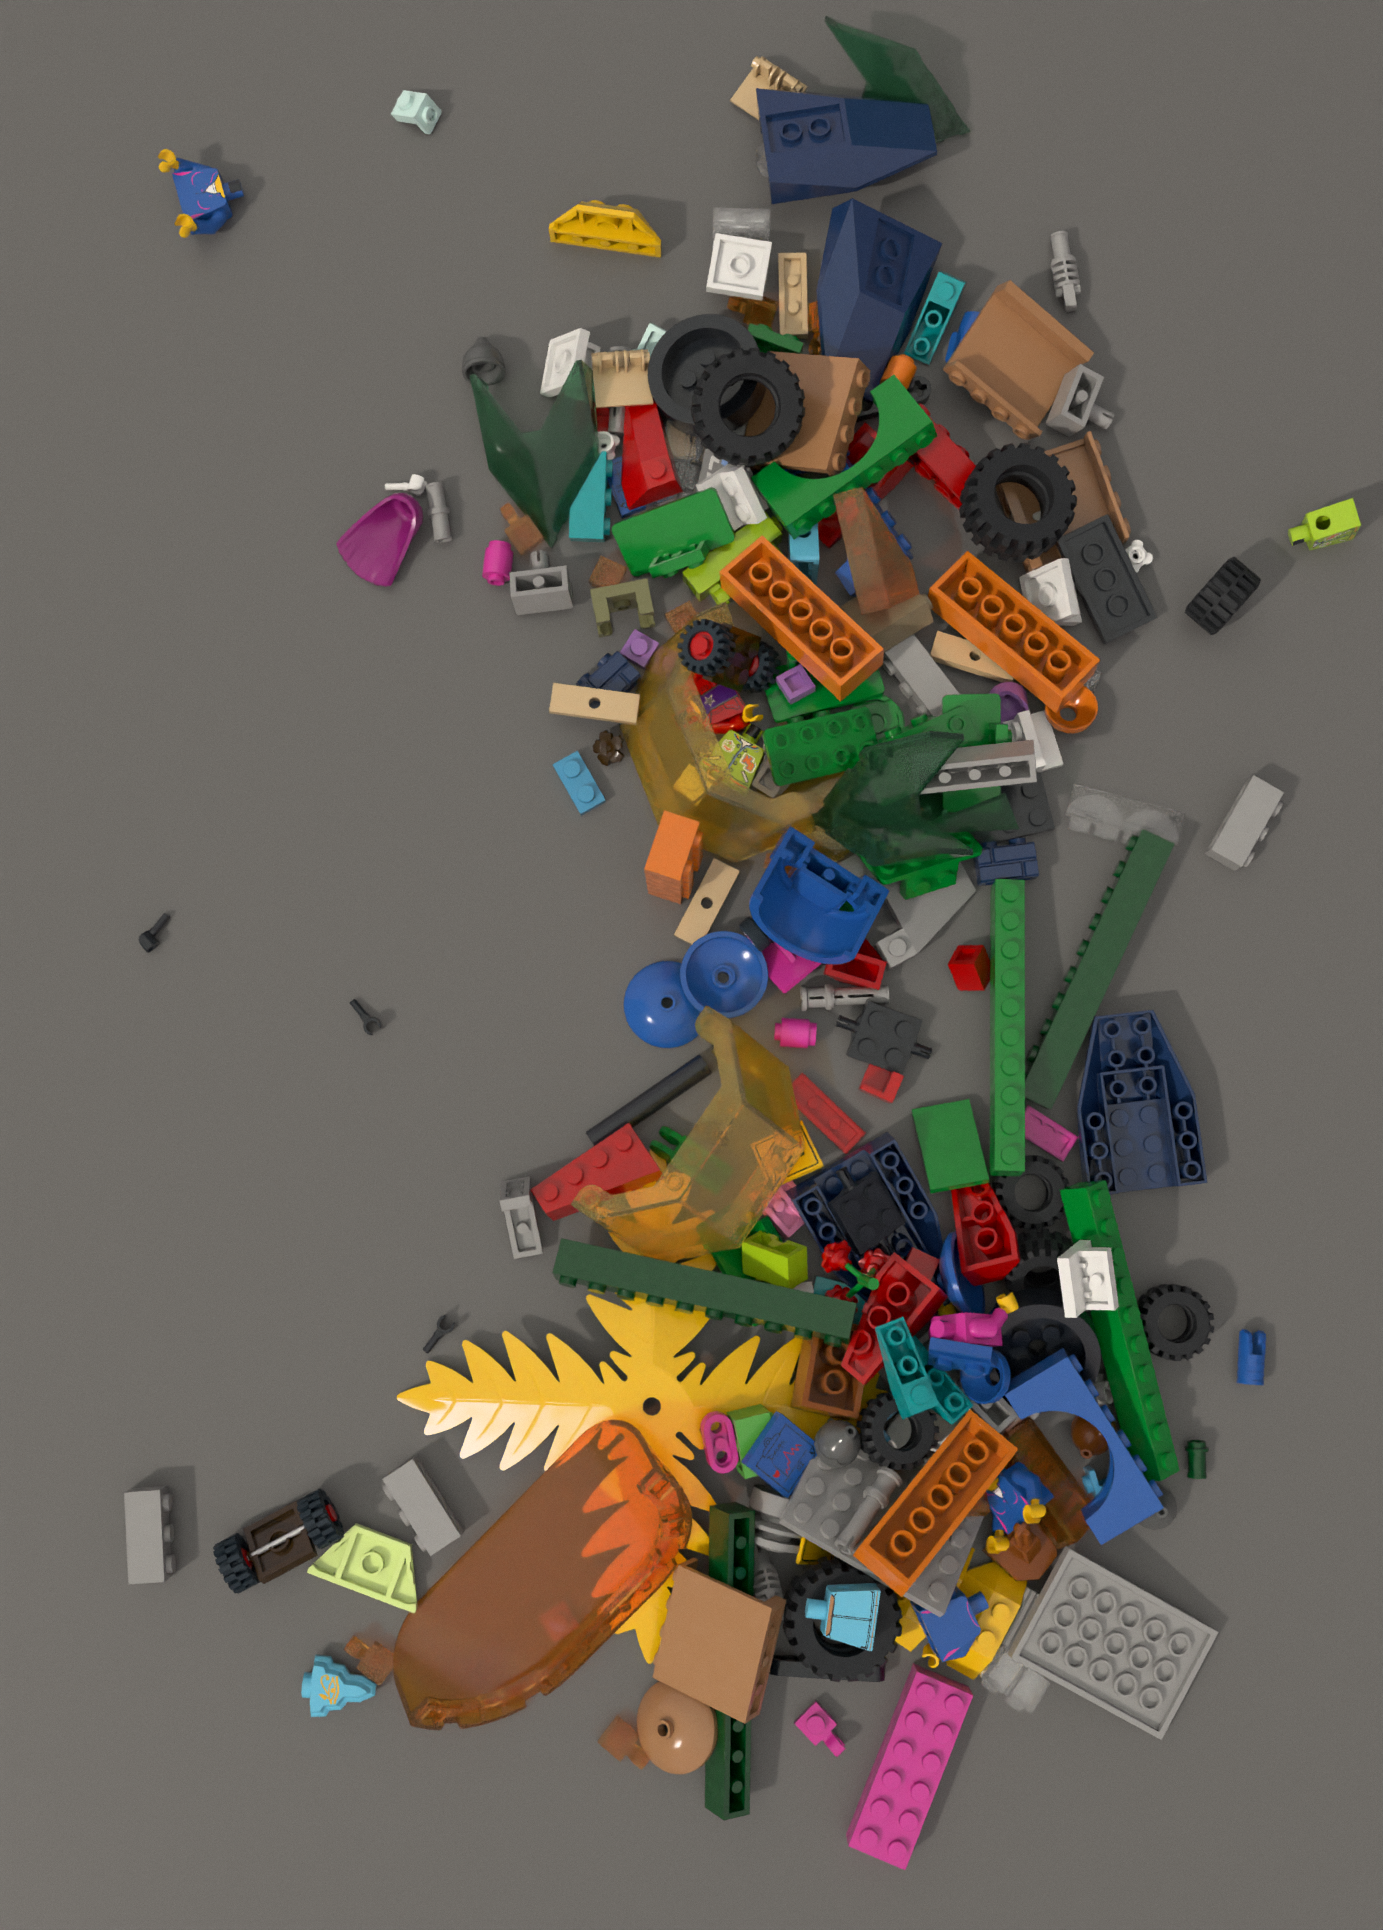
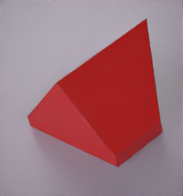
[823,938,887,990]

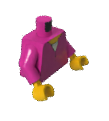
[928,1292,1019,1347]

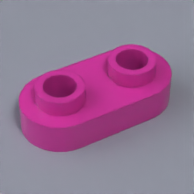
[700,1411,739,1474]

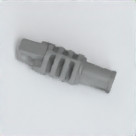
[1050,231,1081,313]
[754,1544,784,1621]

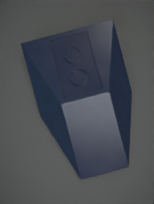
[756,88,937,204]
[816,198,943,403]
[1077,1010,1208,1195]
[786,1132,950,1314]

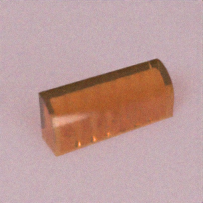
[1002,1417,1091,1549]

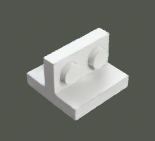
[706,233,772,301]
[540,328,601,401]
[696,464,769,531]
[1019,558,1082,626]
[1002,710,1063,773]
[1057,1240,1119,1318]

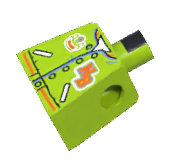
[1288,498,1361,550]
[700,723,765,798]

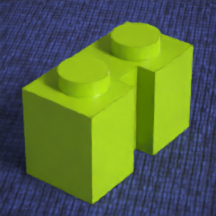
[741,1230,808,1289]

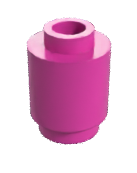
[482,540,514,586]
[774,1017,817,1048]

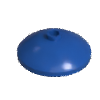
[680,931,768,1019]
[624,961,709,1048]
[937,1231,985,1314]

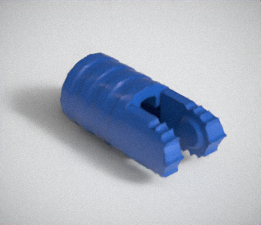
[1236,1329,1266,1385]

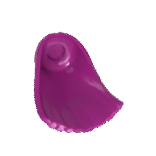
[336,493,423,587]

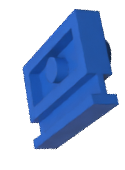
[928,1337,993,1376]

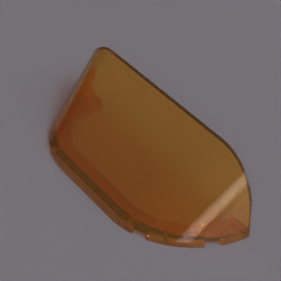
[393,1420,692,1730]

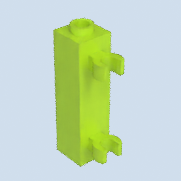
[682,511,783,609]

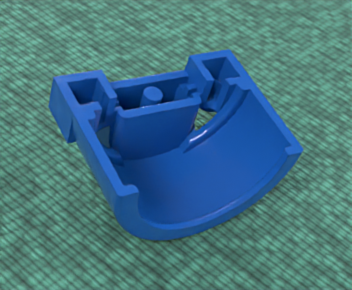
[749,826,890,965]

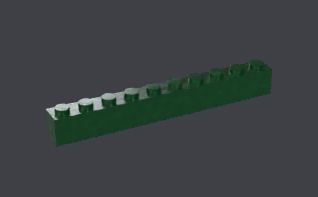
[1025,829,1174,1110]
[552,1238,857,1347]
[705,1502,755,1821]

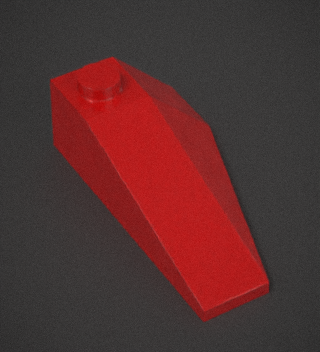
[621,398,683,510]
[818,422,914,548]
[951,1183,1020,1286]
[841,1252,948,1386]

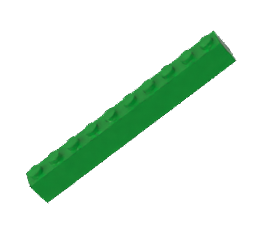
[990,879,1025,1176]
[1060,1180,1180,1481]

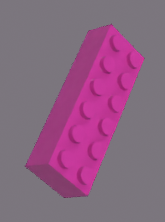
[846,1663,973,1870]

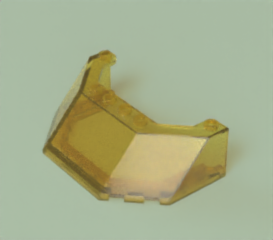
[620,602,816,863]
[571,1005,806,1262]

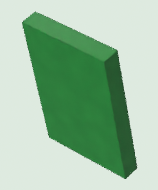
[911,1099,989,1194]

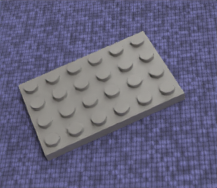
[779,1417,987,1617]
[1007,1546,1219,1740]

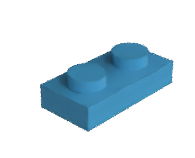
[552,750,606,816]

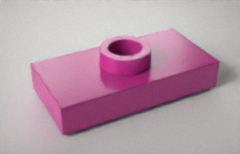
[1025,1105,1078,1162]

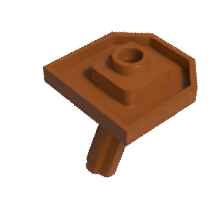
[982,1522,1057,1581]

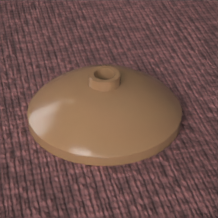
[637,1682,718,1774]

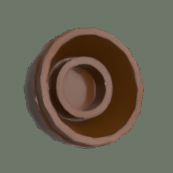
[1071,1415,1117,1459]

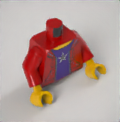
[675,671,763,734]

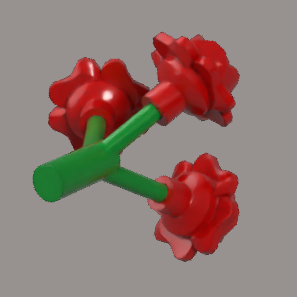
[821,1240,891,1314]

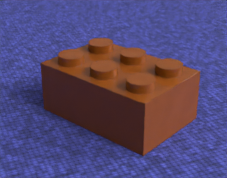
[790,1324,864,1421]

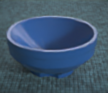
[960,1349,1011,1404]

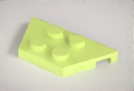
[307,1523,418,1614]

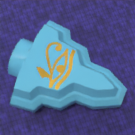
[301,1654,377,1717]

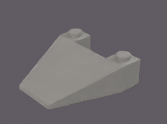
[838,854,976,971]

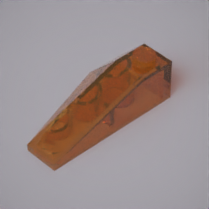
[833,487,920,615]

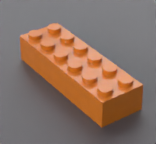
[719,535,884,702]
[928,551,1100,713]
[644,810,704,904]
[853,1409,1018,1597]

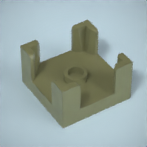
[590,578,655,638]

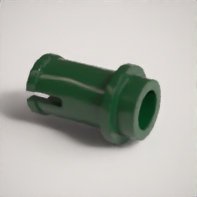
[1185,1440,1209,1479]

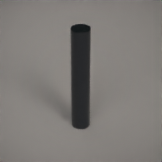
[586,1054,712,1146]

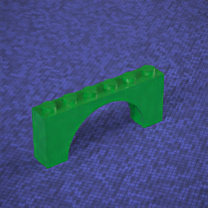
[751,375,938,539]

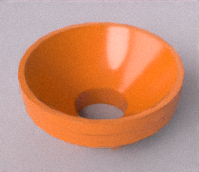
[1044,685,1098,734]

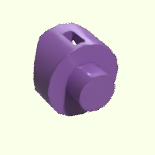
[989,682,1028,723]

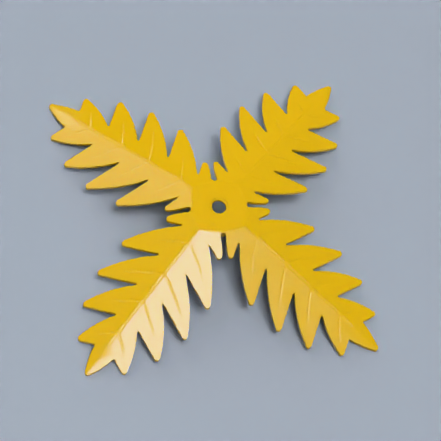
[397,1150,888,1664]

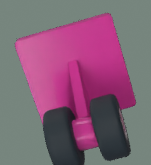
[739,917,822,993]

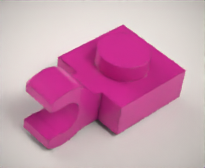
[794,1700,846,1757]

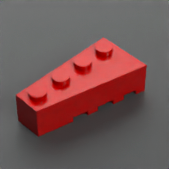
[908,403,976,510]
[530,1123,666,1221]

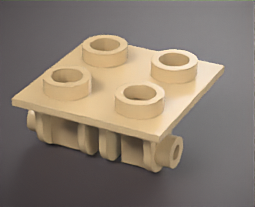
[730,56,808,120]
[591,349,653,408]

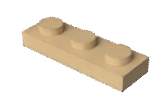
[778,253,808,339]

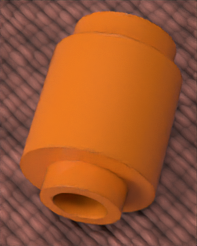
[880,354,917,390]

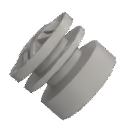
[749,1484,802,1554]

